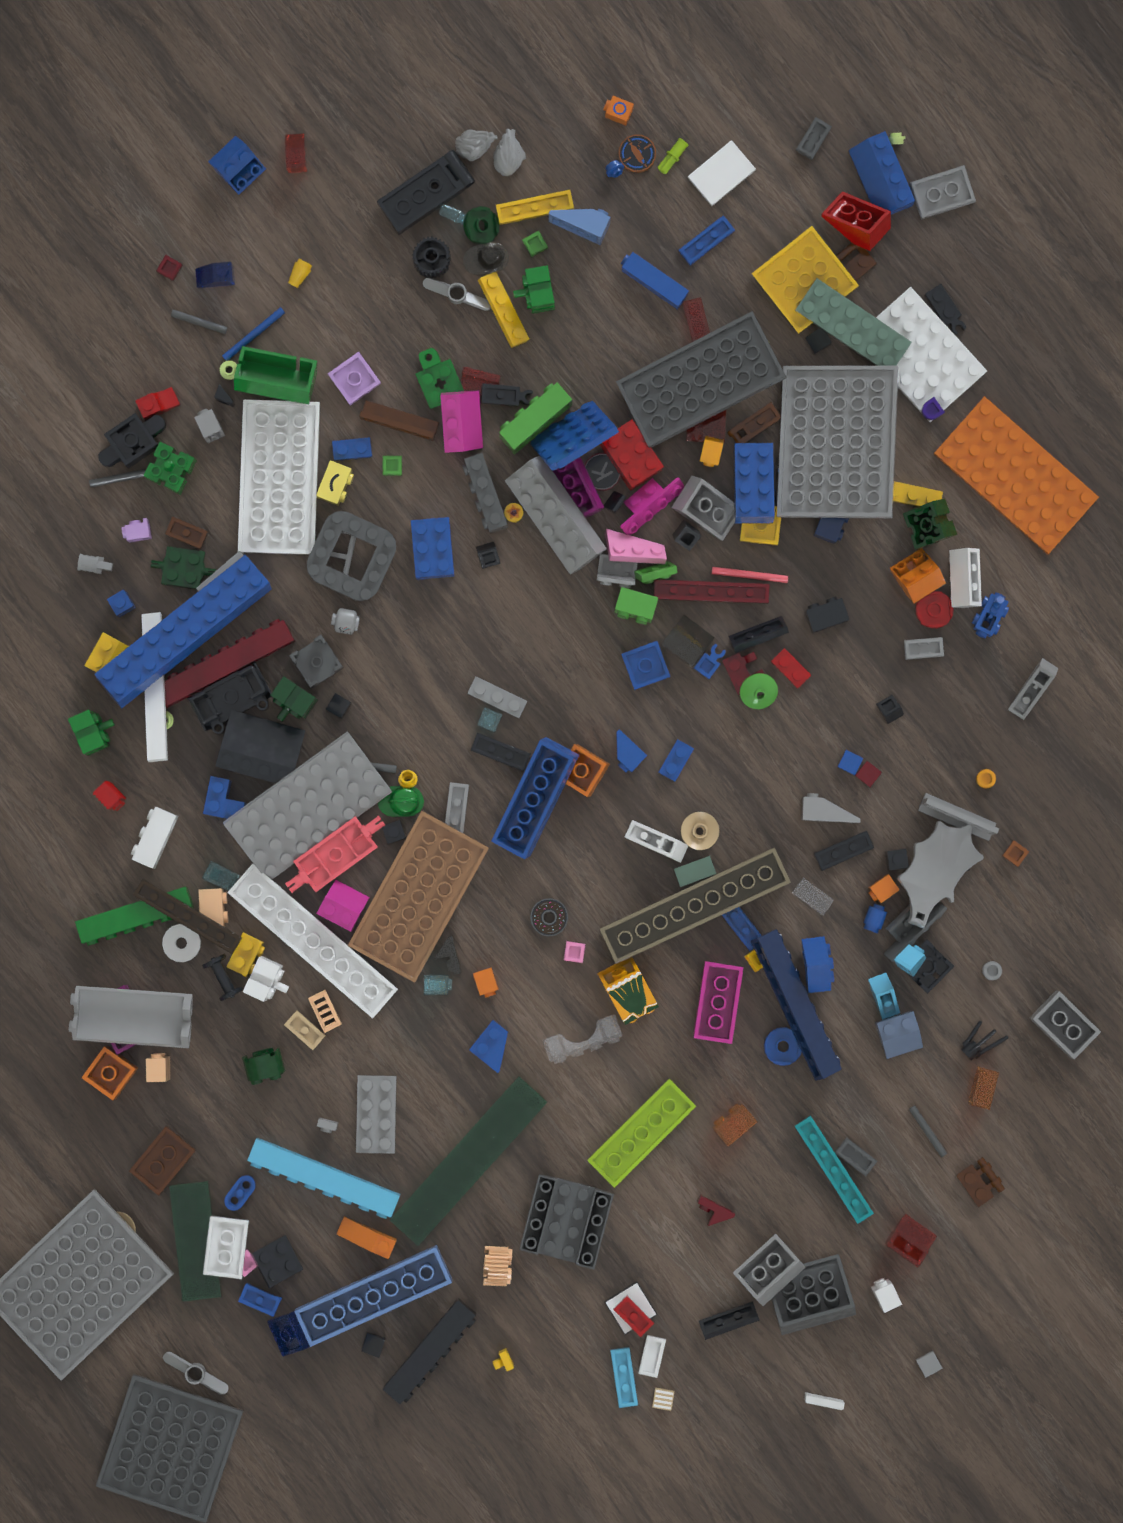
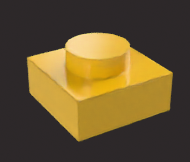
[744,949,763,972]

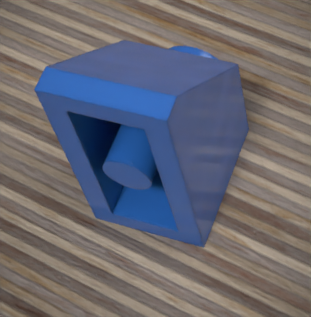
[616,729,647,773]

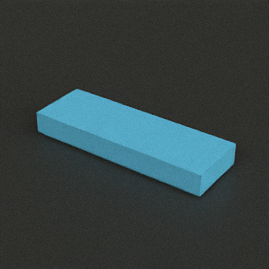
[610,1347,638,1408]

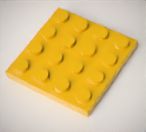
[752,226,859,334]

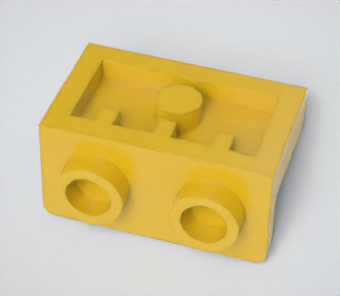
[227,932,265,977]

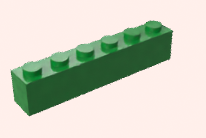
[75,887,194,946]

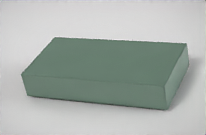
[674,856,716,887]

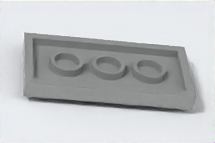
[356,1075,397,1154]

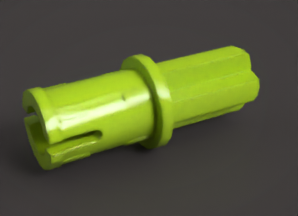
[658,138,689,174]

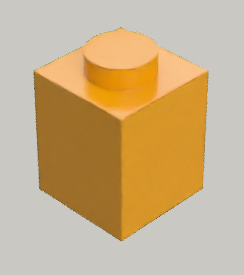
[700,436,724,467]

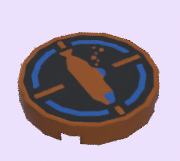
[619,135,656,173]

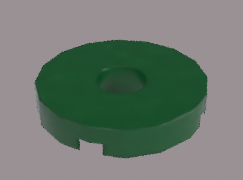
[463,206,500,245]

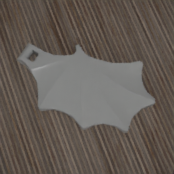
[898,821,984,928]

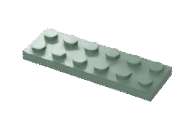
[795,278,912,366]

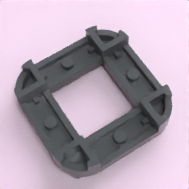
[307,511,396,601]

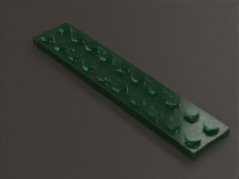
[390,1076,547,1246]

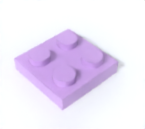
[328,352,381,405]

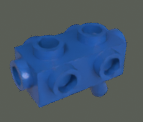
[972,592,1009,639]

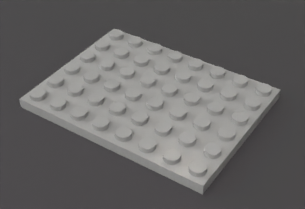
[777,366,899,518]
[0,1189,174,1380]

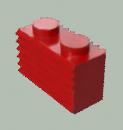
[93,781,126,811]

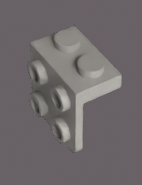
[597,554,637,588]

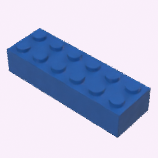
[491,737,579,859]

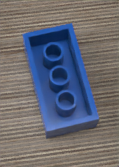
[733,443,775,523]

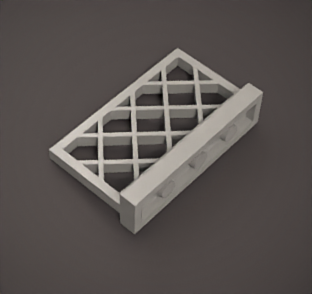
[918,793,999,841]

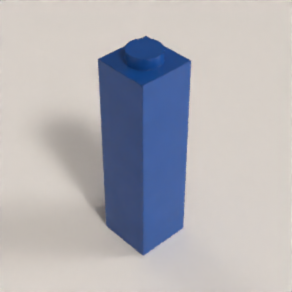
[621,252,689,310]

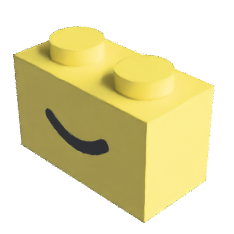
[316,460,354,506]

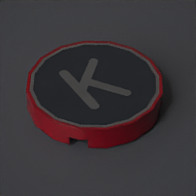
[585,453,621,491]

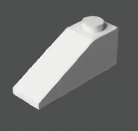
[625,820,688,863]

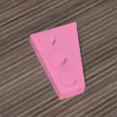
[605,529,667,564]

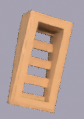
[308,990,342,1033]

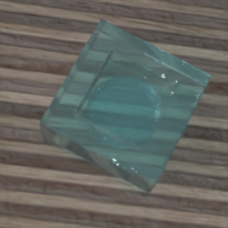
[477,707,502,732]

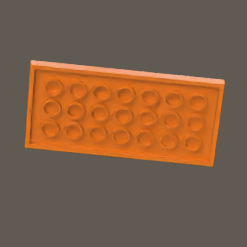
[934,396,1099,555]

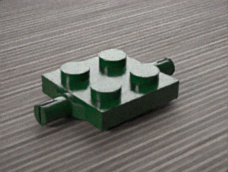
[151,546,216,590]

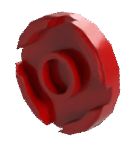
[915,591,954,629]

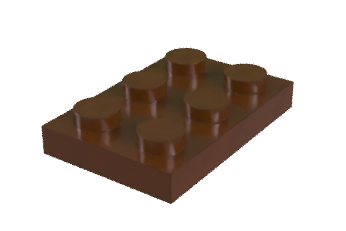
[129,1126,196,1196]

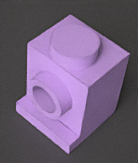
[122,518,152,543]

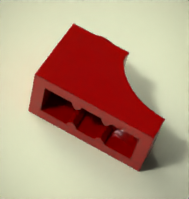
[135,387,180,420]

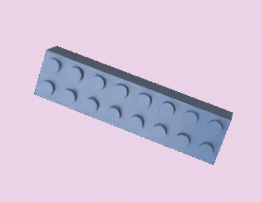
[294,1245,453,1347]

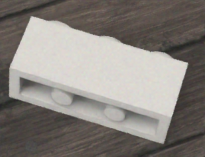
[949,548,982,608]
[131,807,179,869]

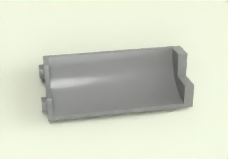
[69,986,193,1048]

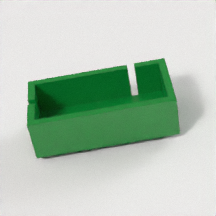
[234,346,317,405]

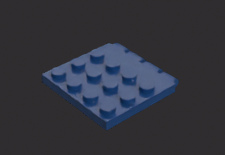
[530,401,619,470]

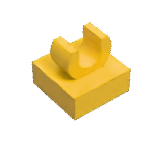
[493,1348,514,1371]

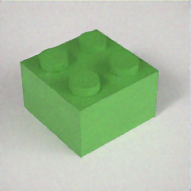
[614,587,658,625]

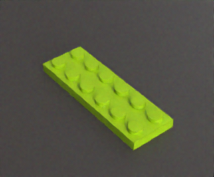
[587,1079,696,1188]

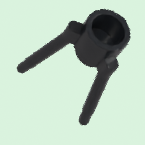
[961,1021,1009,1061]

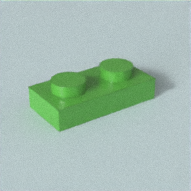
[634,561,678,584]

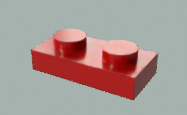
[771,648,811,689]
[613,1295,654,1337]

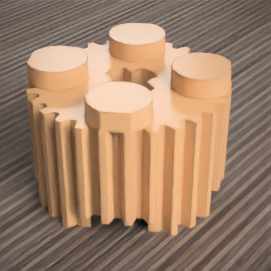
[483,1246,512,1286]

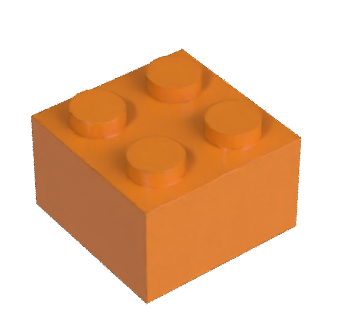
[566,744,610,797]
[82,1045,138,1100]

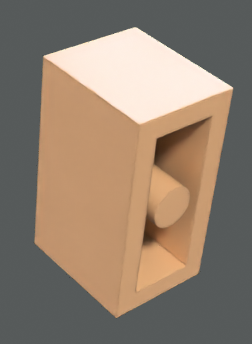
[199,888,228,927]
[146,1053,170,1082]

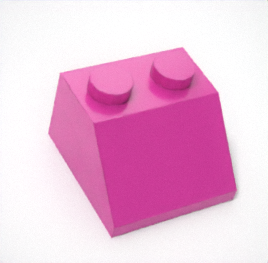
[316,880,370,932]

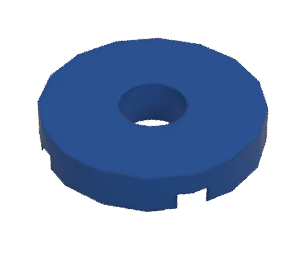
[764,1027,802,1066]

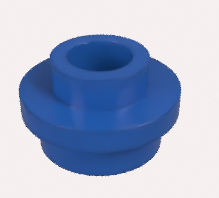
[605,160,624,178]

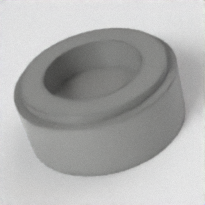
[982,961,1002,980]

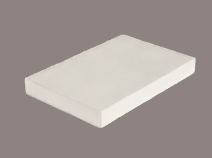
[688,140,756,206]
[203,1216,249,1279]

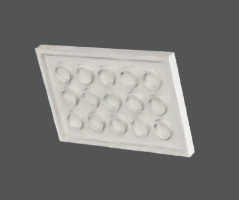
[876,287,987,422]

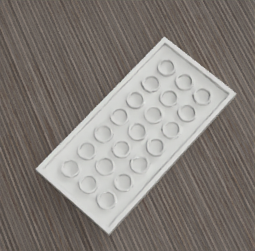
[238,400,320,555]

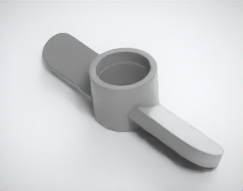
[423,277,491,311]
[163,1352,228,1395]

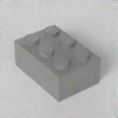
[1030,991,1101,1059]
[733,1234,806,1306]

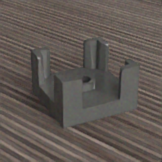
[289,635,344,689]

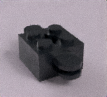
[98,413,166,469]

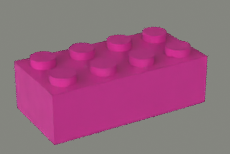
[693,961,744,1044]

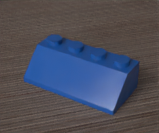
[848,131,915,215]

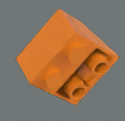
[890,548,946,603]

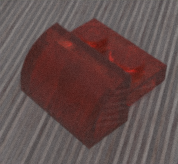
[885,1214,937,1268]

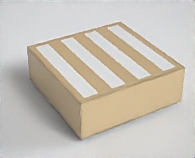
[652,1387,674,1411]

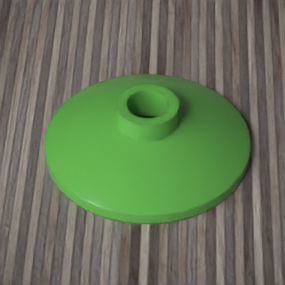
[740,673,778,709]

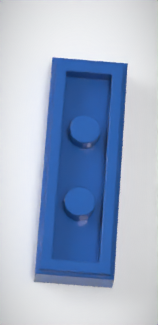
[678,215,735,266]
[722,907,761,951]

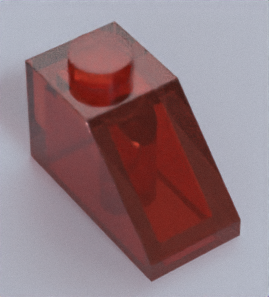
[285,133,307,173]

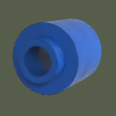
[863,903,887,933]

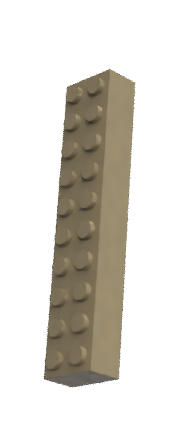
[600,848,791,964]

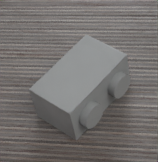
[194,409,225,443]

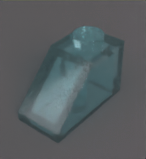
[424,974,452,995]

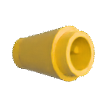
[288,258,312,288]

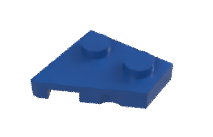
[469,1020,508,1073]

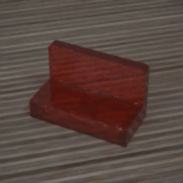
[461,367,501,397]

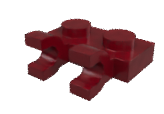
[722,652,764,695]

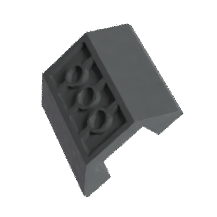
[519,1174,614,1270]

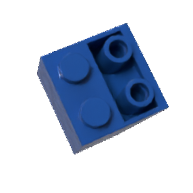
[208,136,266,195]

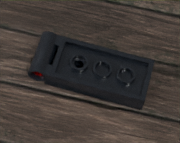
[377,150,475,235]

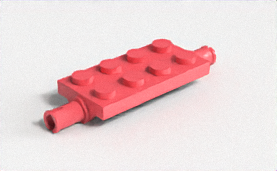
[285,815,385,893]

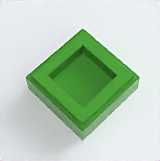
[522,231,548,257]
[383,456,402,476]

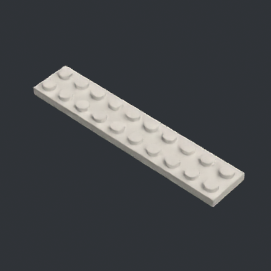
[227,864,398,1018]

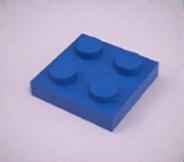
[621,641,671,690]

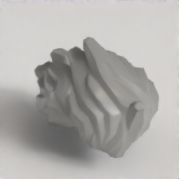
[493,129,526,176]
[455,130,498,161]

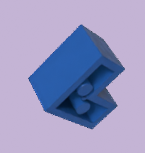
[203,776,247,819]
[802,936,834,993]

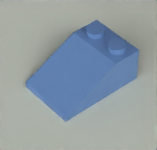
[549,209,611,245]

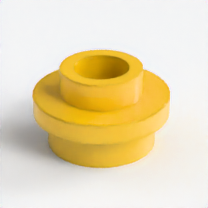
[398,770,418,788]

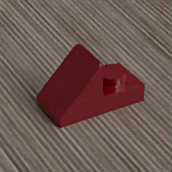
[697,1194,735,1226]

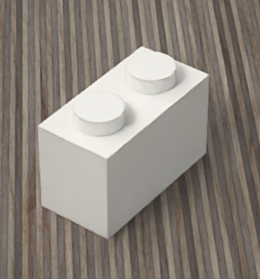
[871,1278,902,1313]

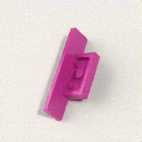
[620,477,685,535]

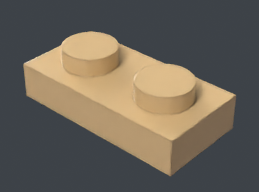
[284,1010,326,1050]

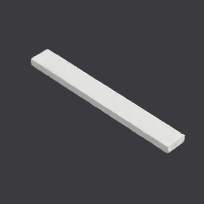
[142,612,168,762]

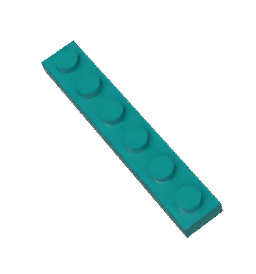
[795,1116,874,1224]

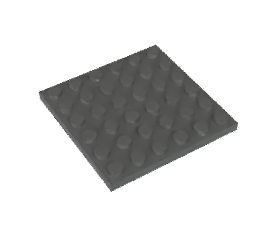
[96,1374,244,1523]

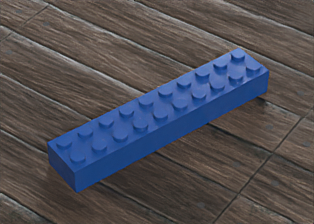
[94,555,272,709]

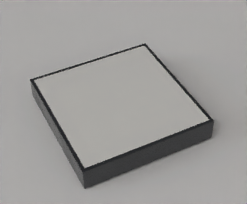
[604,1281,657,1335]

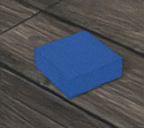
[838,750,863,776]

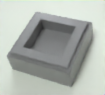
[916,1350,943,1378]

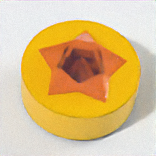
[504,503,523,523]

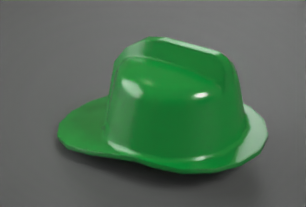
[378,786,424,817]

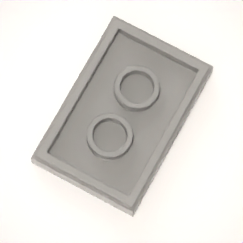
[910,165,976,220]

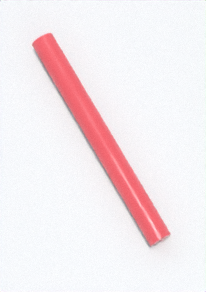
[712,567,788,583]

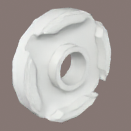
[162,924,201,962]

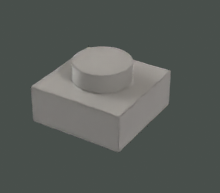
[317,1118,339,1133]

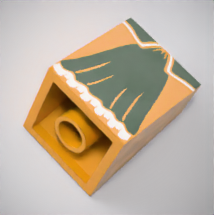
[597,957,659,1025]

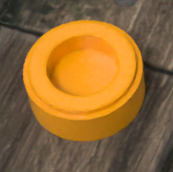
[976,769,996,789]

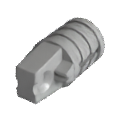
[77,554,113,574]

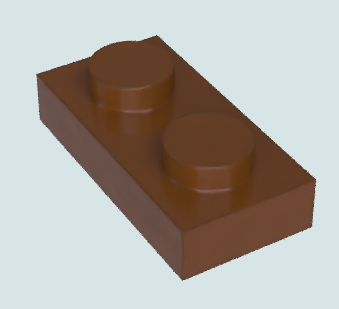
[165,517,208,549]

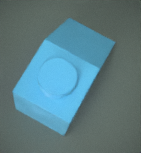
[894,945,926,977]
[868,973,900,1020]

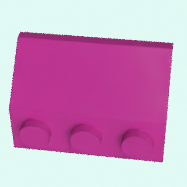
[441,390,483,453]

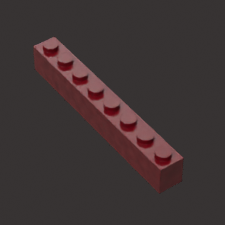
[165,619,296,709]

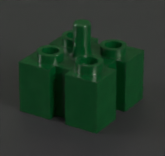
[903,499,958,550]
[271,676,318,722]

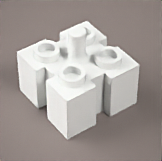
[243,956,289,1002]

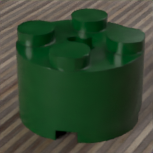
[242,1047,285,1085]

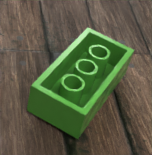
[499,382,572,455]

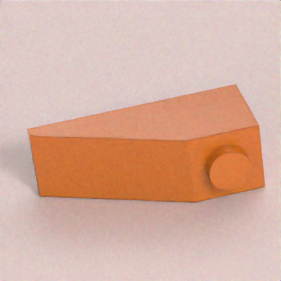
[337,1216,397,1259]

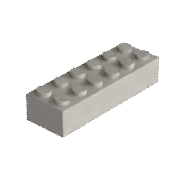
[505,456,607,575]

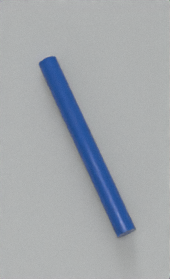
[222,307,285,361]

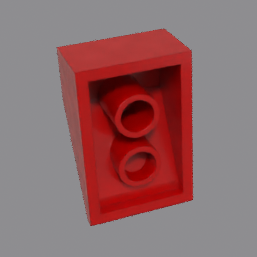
[821,191,891,251]

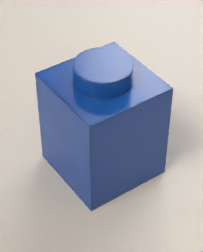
[107,589,136,618]

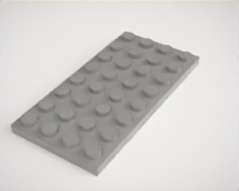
[223,731,392,880]

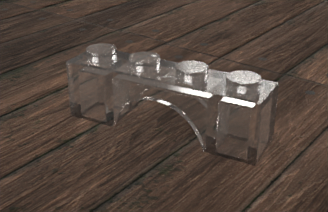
[542,1014,623,1064]

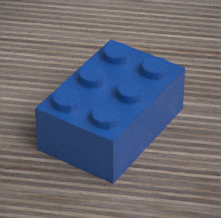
[411,517,455,580]

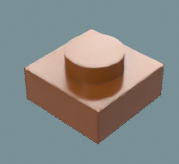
[1002,840,1029,867]

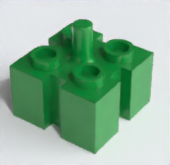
[513,265,555,314]
[144,442,197,495]
[68,710,115,756]

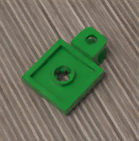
[415,348,464,409]

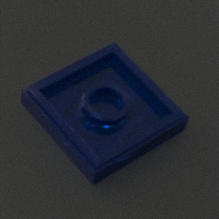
[267,1311,310,1356]

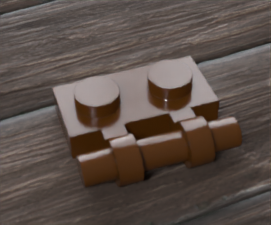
[956,1157,1005,1207]

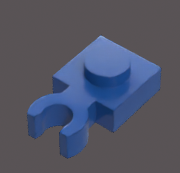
[693,644,726,680]

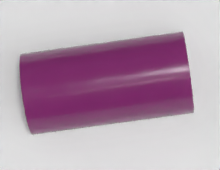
[552,456,604,518]

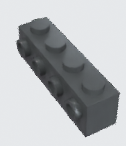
[462,453,508,533]

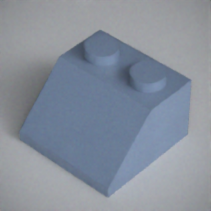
[874,1011,923,1059]

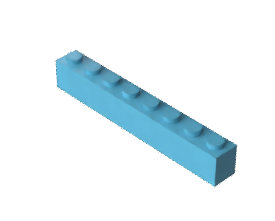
[247,1138,401,1219]

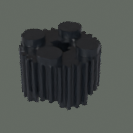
[412,236,451,278]

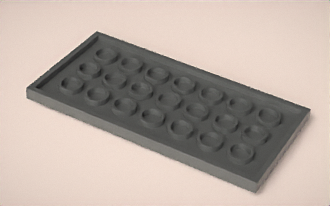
[616,311,786,448]

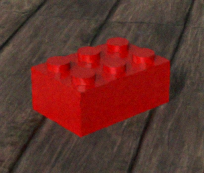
[599,419,664,491]

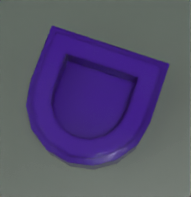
[921,397,945,420]

